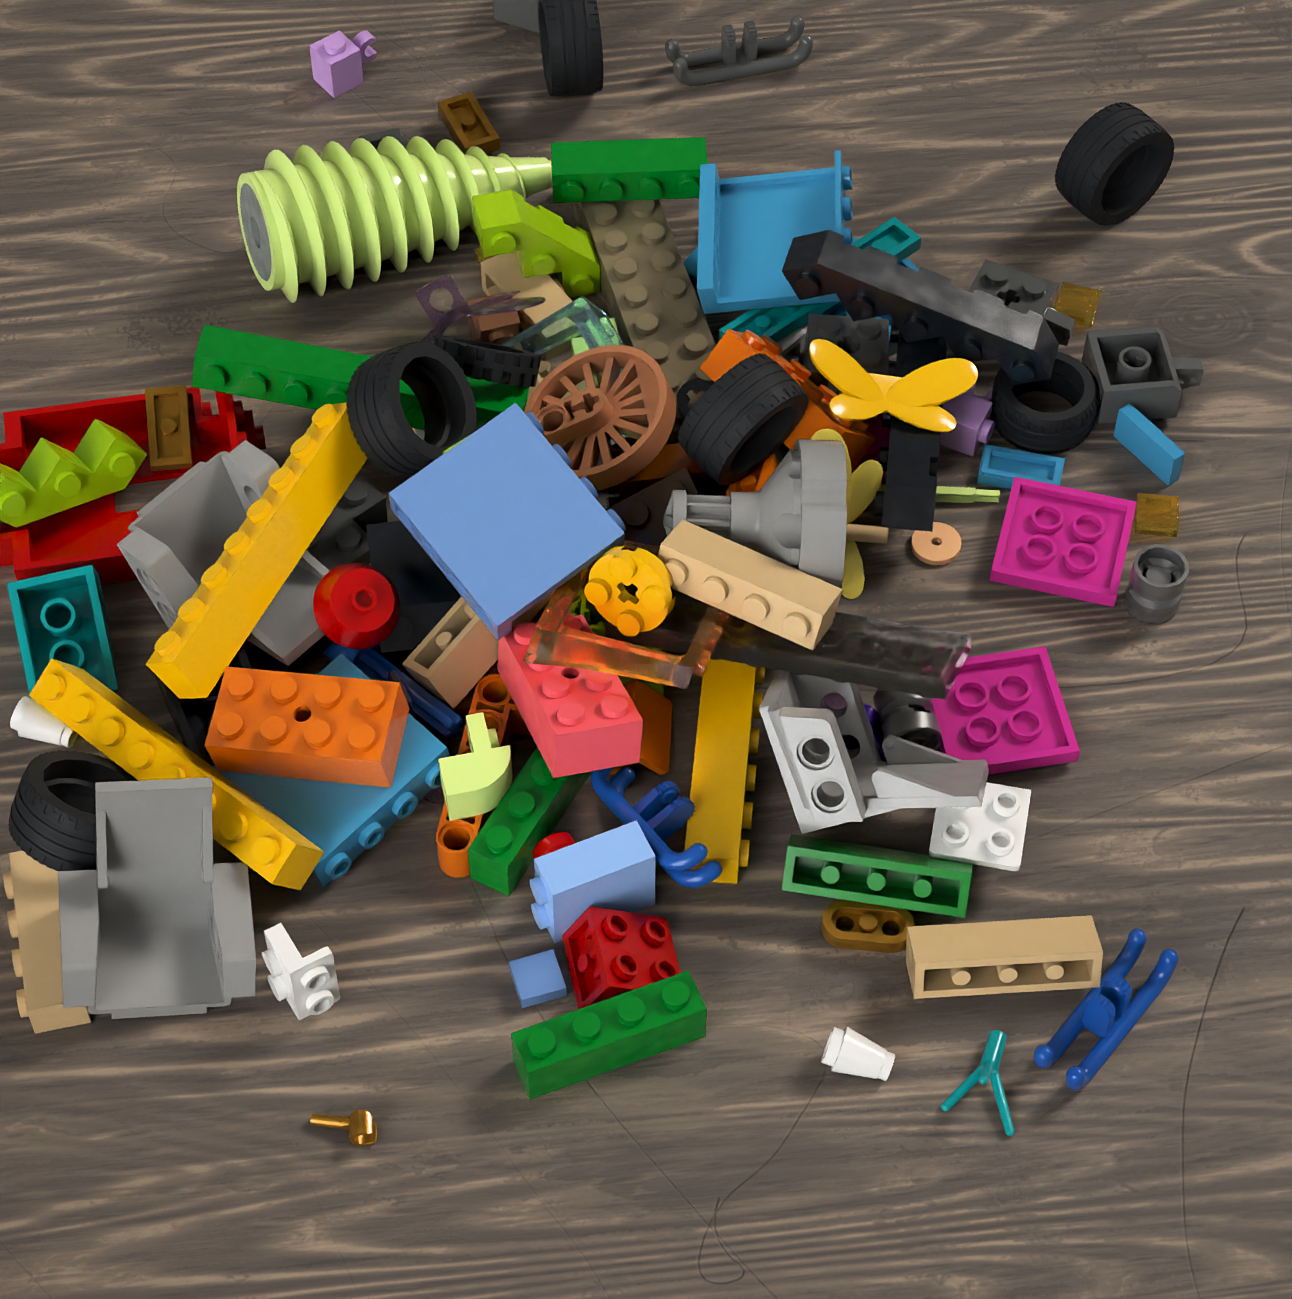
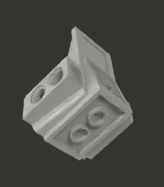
[117,440,329,666]
[759,660,989,834]
[58,777,256,1019]

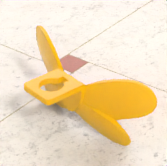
[809,339,978,432]

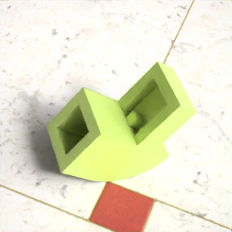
[438,712,513,821]

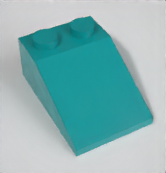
[7,565,119,699]

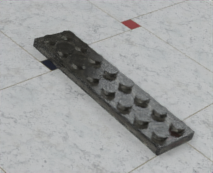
[605,584,971,700]

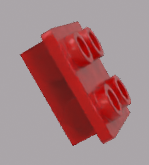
[562,906,681,1009]

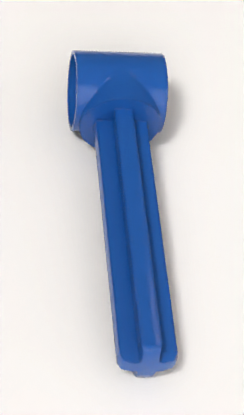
[322,641,463,738]

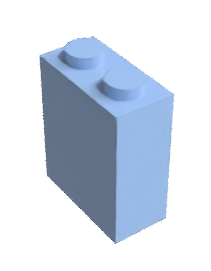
[530,820,656,944]

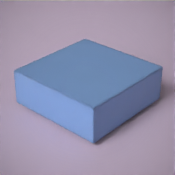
[509,949,567,1008]

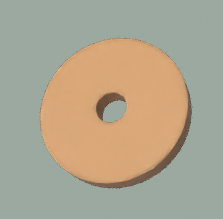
[911,522,961,565]

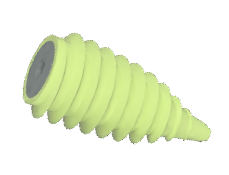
[237,136,552,303]

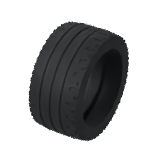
[537,0,604,97]
[1055,102,1175,226]
[346,342,477,477]
[677,353,809,486]
[8,750,138,871]

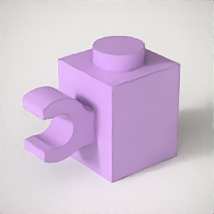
[309,30,377,98]
[940,383,995,457]

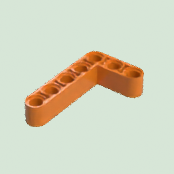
[436,674,531,878]

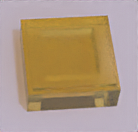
[1055,282,1101,327]
[1135,493,1179,537]

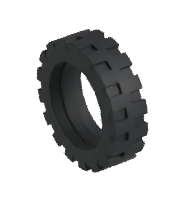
[433,335,542,387]

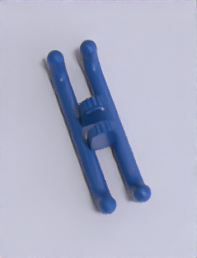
[591,766,722,888]
[1034,928,1178,1090]

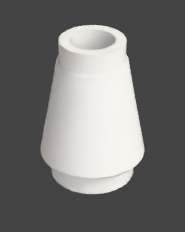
[10,696,78,748]
[821,1026,895,1081]

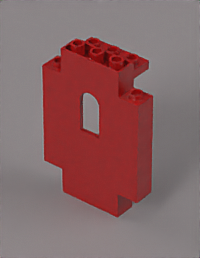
[0,387,266,585]

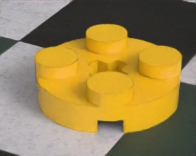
[584,546,675,636]

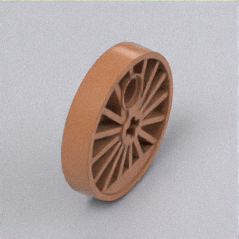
[524,345,676,491]

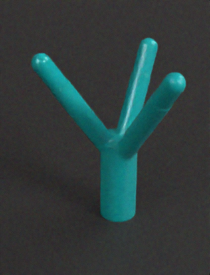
[941,1030,1015,1136]

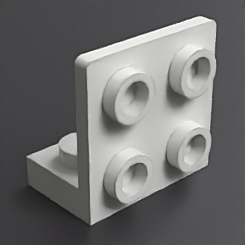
[929,782,1031,871]

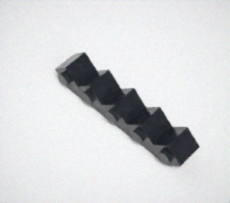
[782,230,1059,386]
[874,320,947,532]

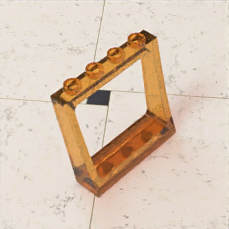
[523,540,730,689]

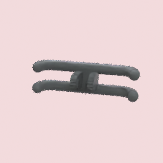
[665,16,813,86]

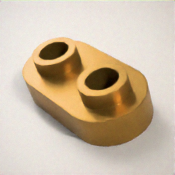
[821,900,915,953]

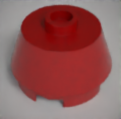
[313,562,400,649]

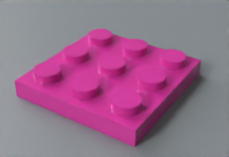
[989,477,1137,607]
[918,646,1080,775]

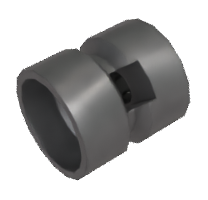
[1125,544,1189,624]
[873,678,943,750]

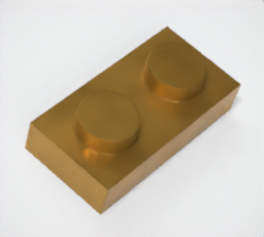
[437,91,500,155]
[145,385,193,471]

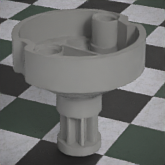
[663,439,847,607]

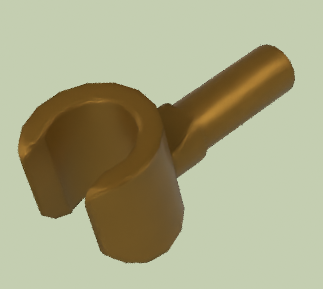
[310,1109,377,1146]

